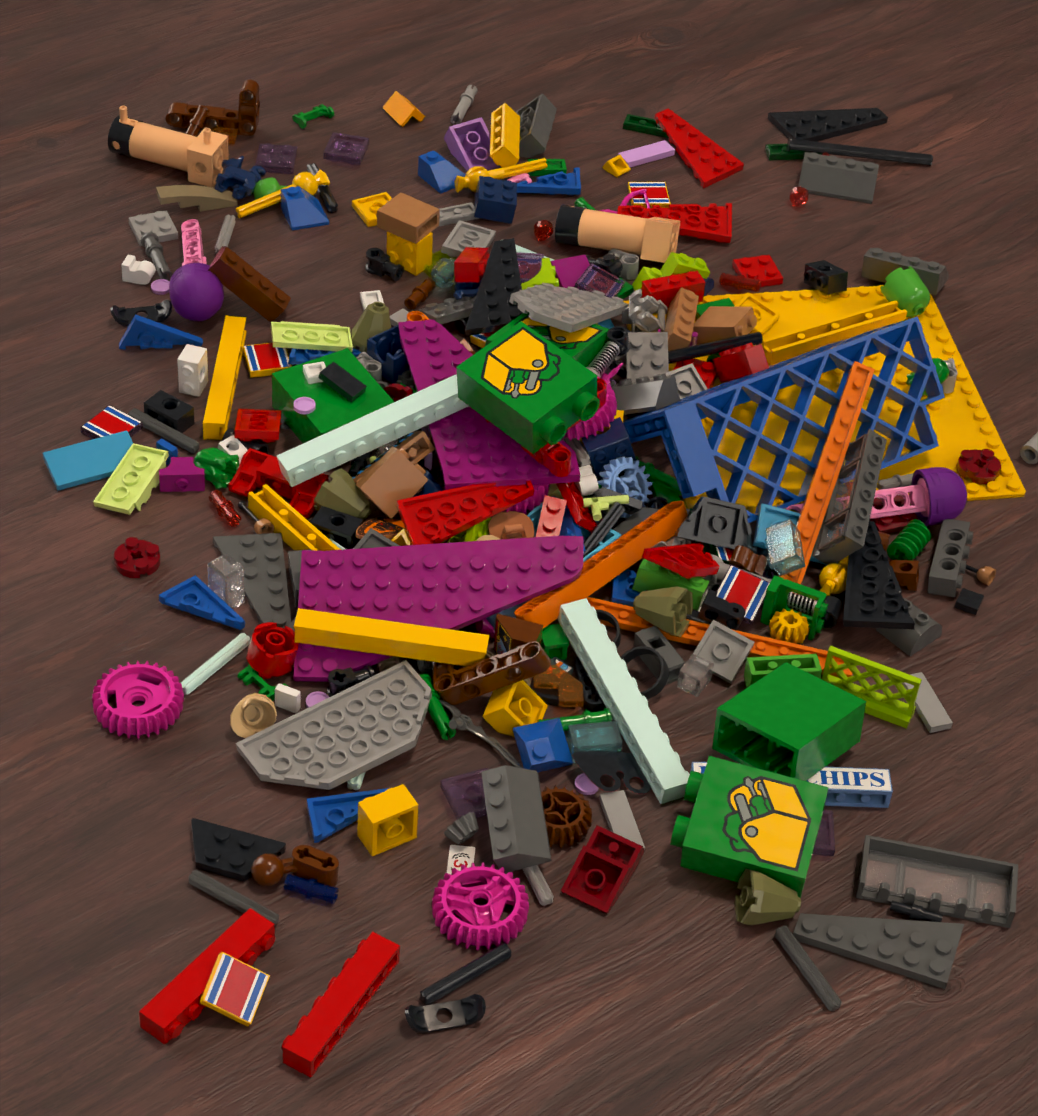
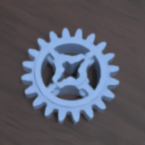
[597,457,652,518]

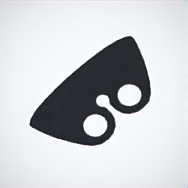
[572,751,651,794]

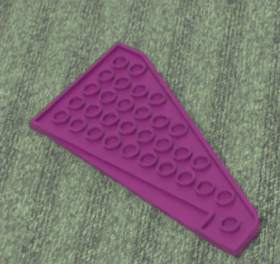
[398,319,580,490]
[293,536,583,682]

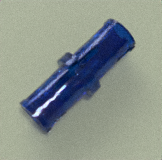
[284,873,339,904]

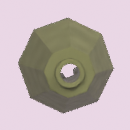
[351,302,391,353]
[314,468,371,521]
[633,586,693,637]
[734,869,801,925]

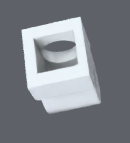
[121,255,156,285]
[218,435,247,470]
[575,465,599,497]

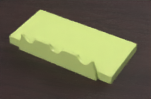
[271,321,353,352]
[93,443,169,515]

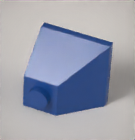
[418,151,466,194]
[281,186,329,231]
[512,718,573,772]

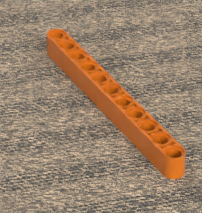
[514,501,687,628]

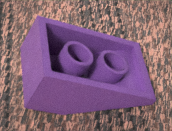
[444,117,501,171]

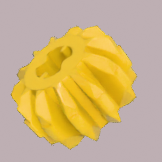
[769,608,809,644]

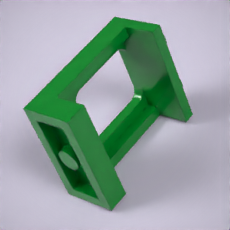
[760,575,828,641]

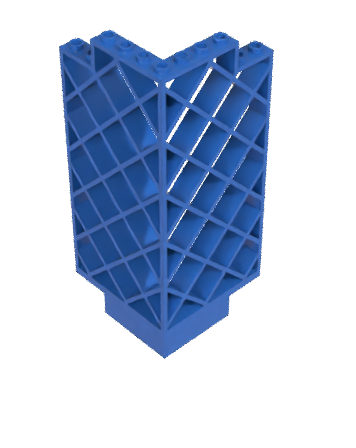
[623,316,945,523]

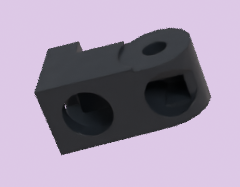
[697,589,746,630]

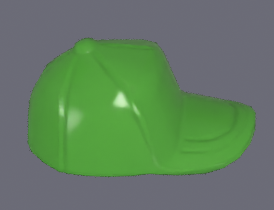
[253,177,287,200]

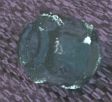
[431,258,455,288]

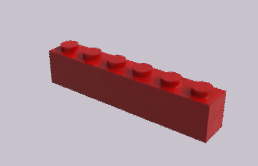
[139,908,275,1045]
[281,931,400,1078]

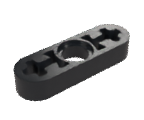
[574,656,605,712]

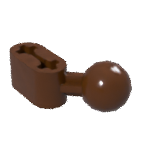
[251,845,339,889]

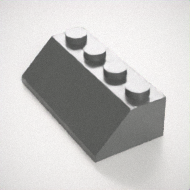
[516,93,557,158]
[798,152,879,204]
[861,248,949,295]
[610,373,681,415]
[481,765,552,873]

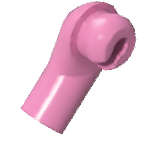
[507,173,532,184]

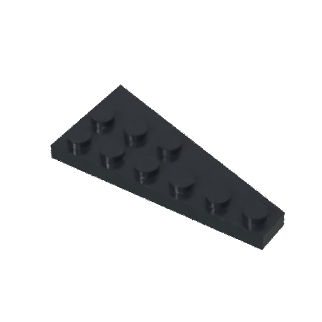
[767,108,888,142]
[465,238,523,336]
[843,521,915,630]

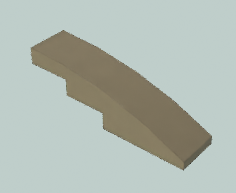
[156,185,238,212]

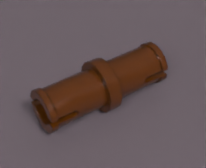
[185,105,210,137]
[404,278,436,310]

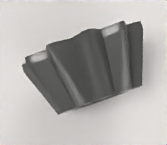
[444,812,479,845]

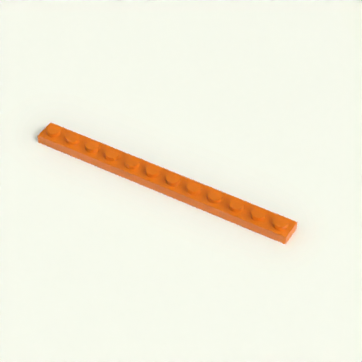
[778,361,875,593]
[587,597,852,678]

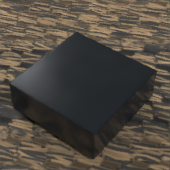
[954,588,984,615]

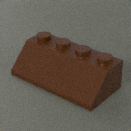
[208,246,291,323]

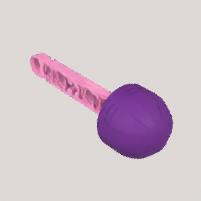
[169,219,224,321]
[786,467,967,526]

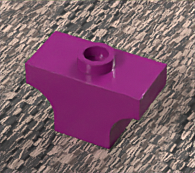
[159,457,205,492]

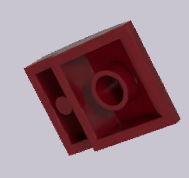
[561,825,645,914]

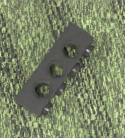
[928,519,974,597]

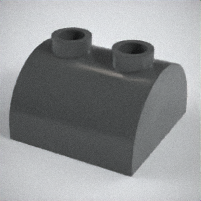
[876,598,942,656]

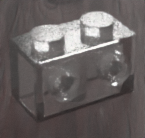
[207,553,245,609]

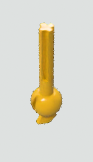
[454,158,548,193]
[235,170,330,218]
[819,556,848,596]

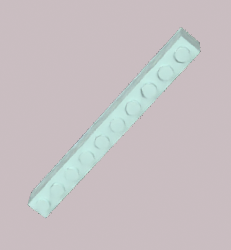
[277,374,468,487]
[558,598,690,804]

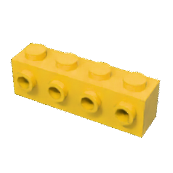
[490,103,520,168]

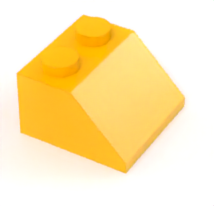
[483,680,548,737]

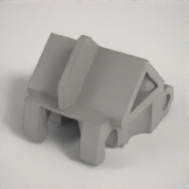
[622,289,668,332]

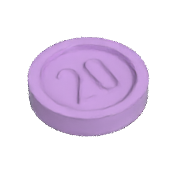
[151,279,170,295]
[294,397,316,414]
[306,691,329,708]
[575,773,599,795]

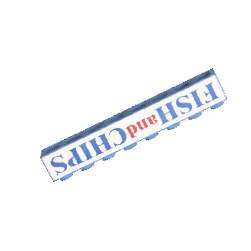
[690,762,893,808]

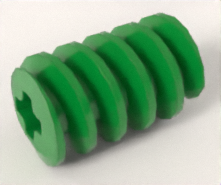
[887,519,931,561]

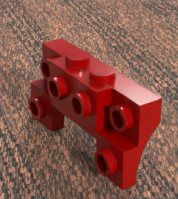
[228,448,329,519]

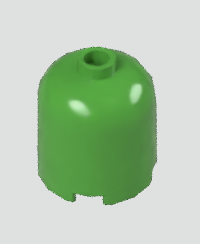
[880,266,930,317]

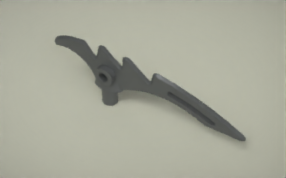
[439,700,522,768]

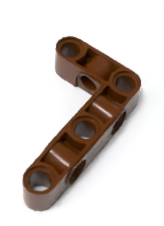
[165,79,260,136]
[433,641,551,705]

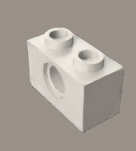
[177,344,208,397]

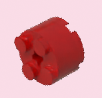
[246,622,299,679]

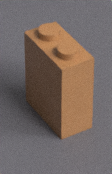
[376,192,440,244]
[693,306,757,344]
[356,446,428,519]

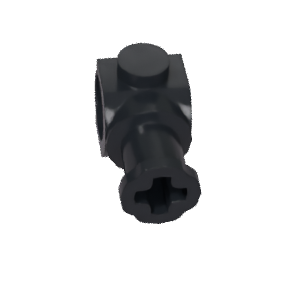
[586,254,623,282]

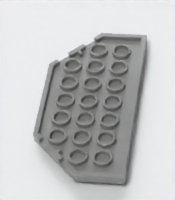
[509,283,629,333]
[236,660,432,790]

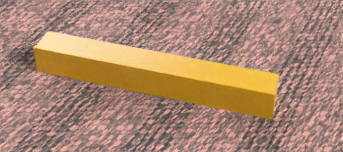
[762,300,907,366]
[203,315,247,440]
[248,484,341,551]
[294,608,489,666]

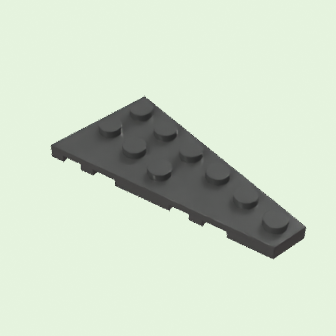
[213,533,291,628]
[793,913,964,989]

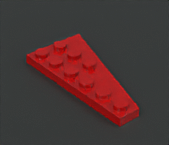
[654,108,744,189]
[617,203,732,243]
[397,480,534,545]

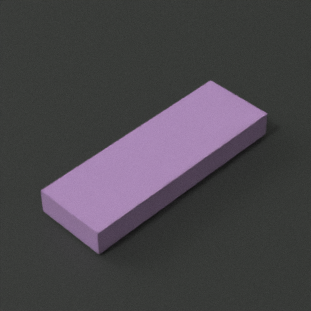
[618,140,675,168]

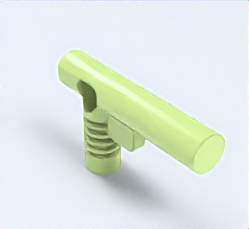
[583,495,629,521]

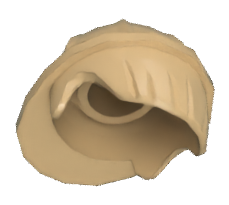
[230,693,277,738]

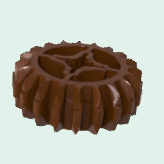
[541,785,592,848]

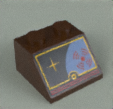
[493,613,543,654]

